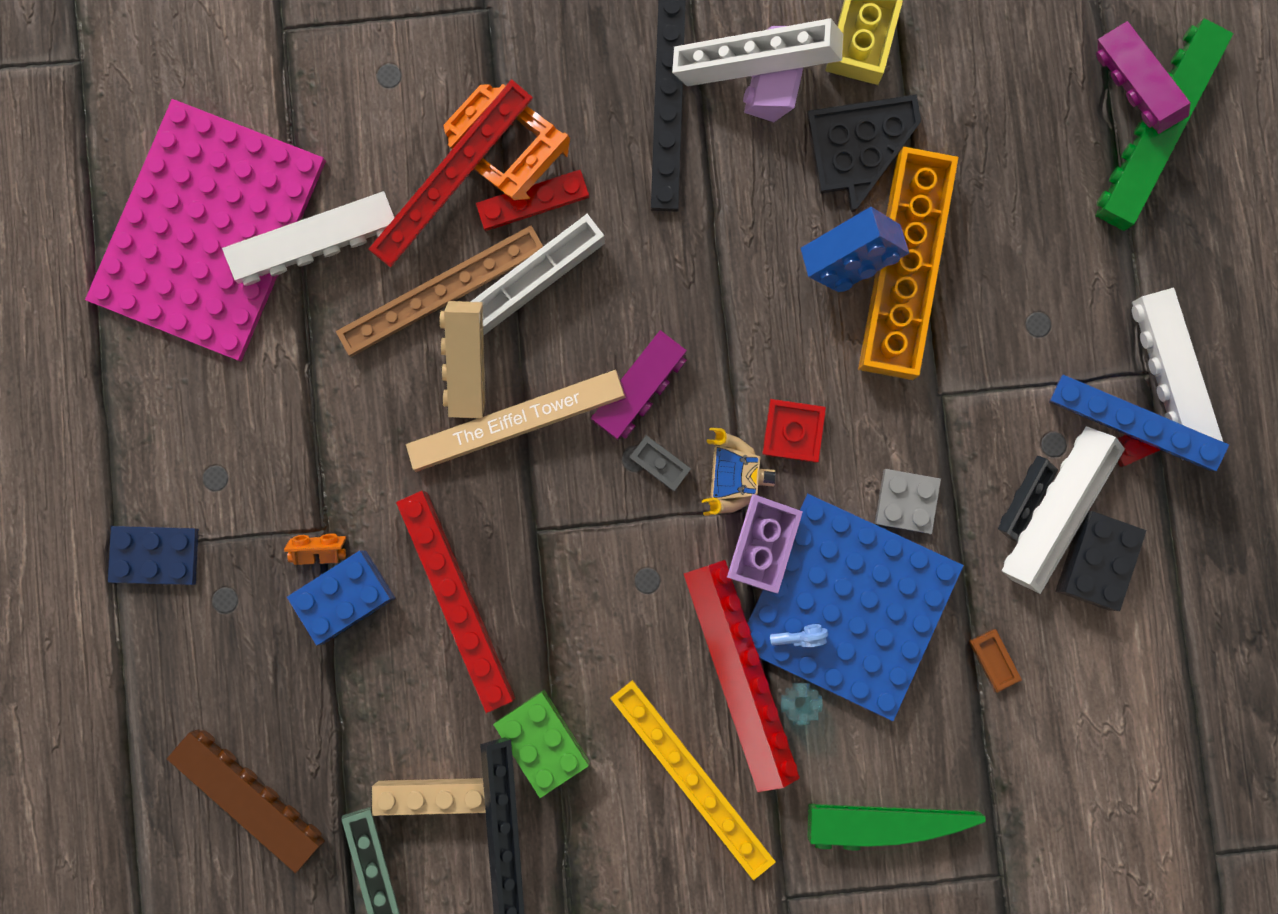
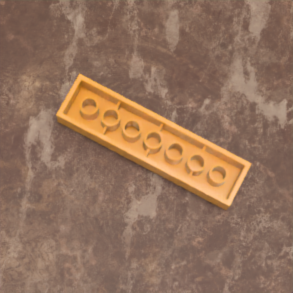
[858,147,958,380]

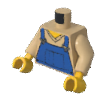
[702,428,775,516]

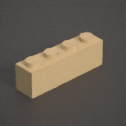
[440,301,485,418]
[372,778,486,816]

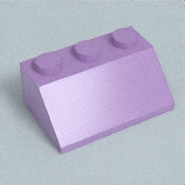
[743,26,803,122]
[727,494,803,594]

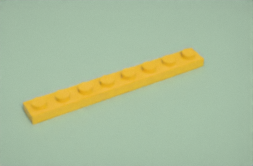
[610,680,776,881]

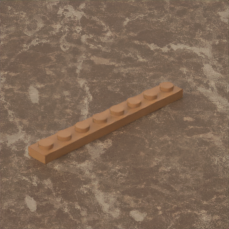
[336,225,543,357]

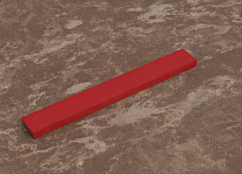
[368,79,533,268]

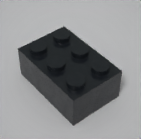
[1055,511,1147,611]

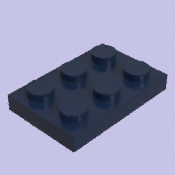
[108,526,199,585]

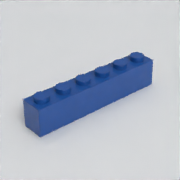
[1049,375,1229,471]

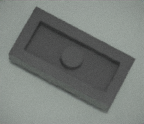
[629,435,691,491]

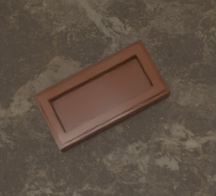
[969,629,1022,693]

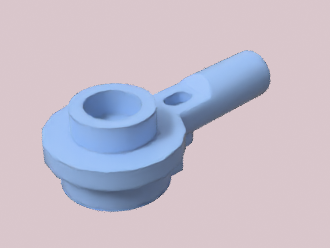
[770,624,828,647]

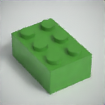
[493,690,590,798]

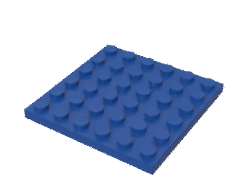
[747,494,964,721]

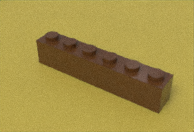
[167,729,325,873]

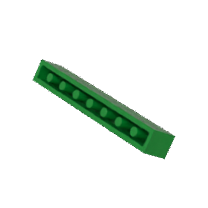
[1095,18,1234,231]

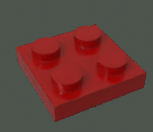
[762,399,826,463]

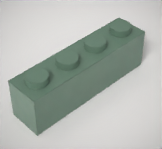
[342,807,400,914]

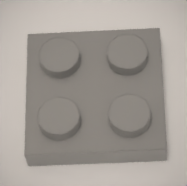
[875,469,941,534]

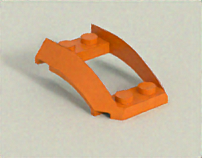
[443,84,570,200]

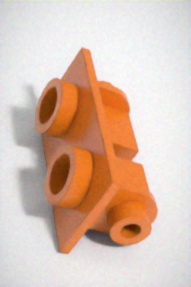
[284,534,346,565]

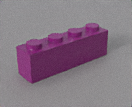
[1096,21,1191,134]
[591,330,687,441]

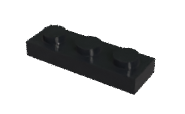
[998,455,1058,542]

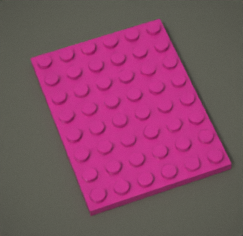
[85,99,326,362]

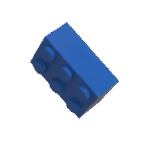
[800,207,909,292]
[287,550,396,646]

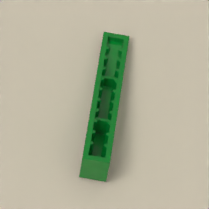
[807,804,986,851]

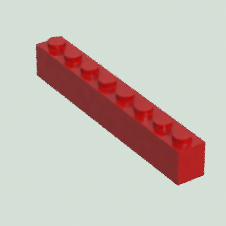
[396,491,515,713]
[684,560,800,792]

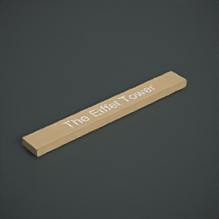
[406,370,626,472]

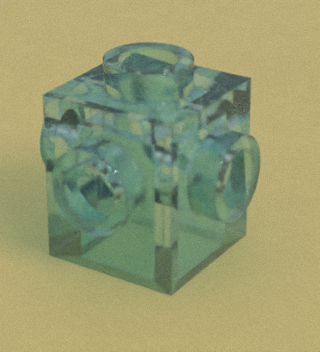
[781,683,823,725]

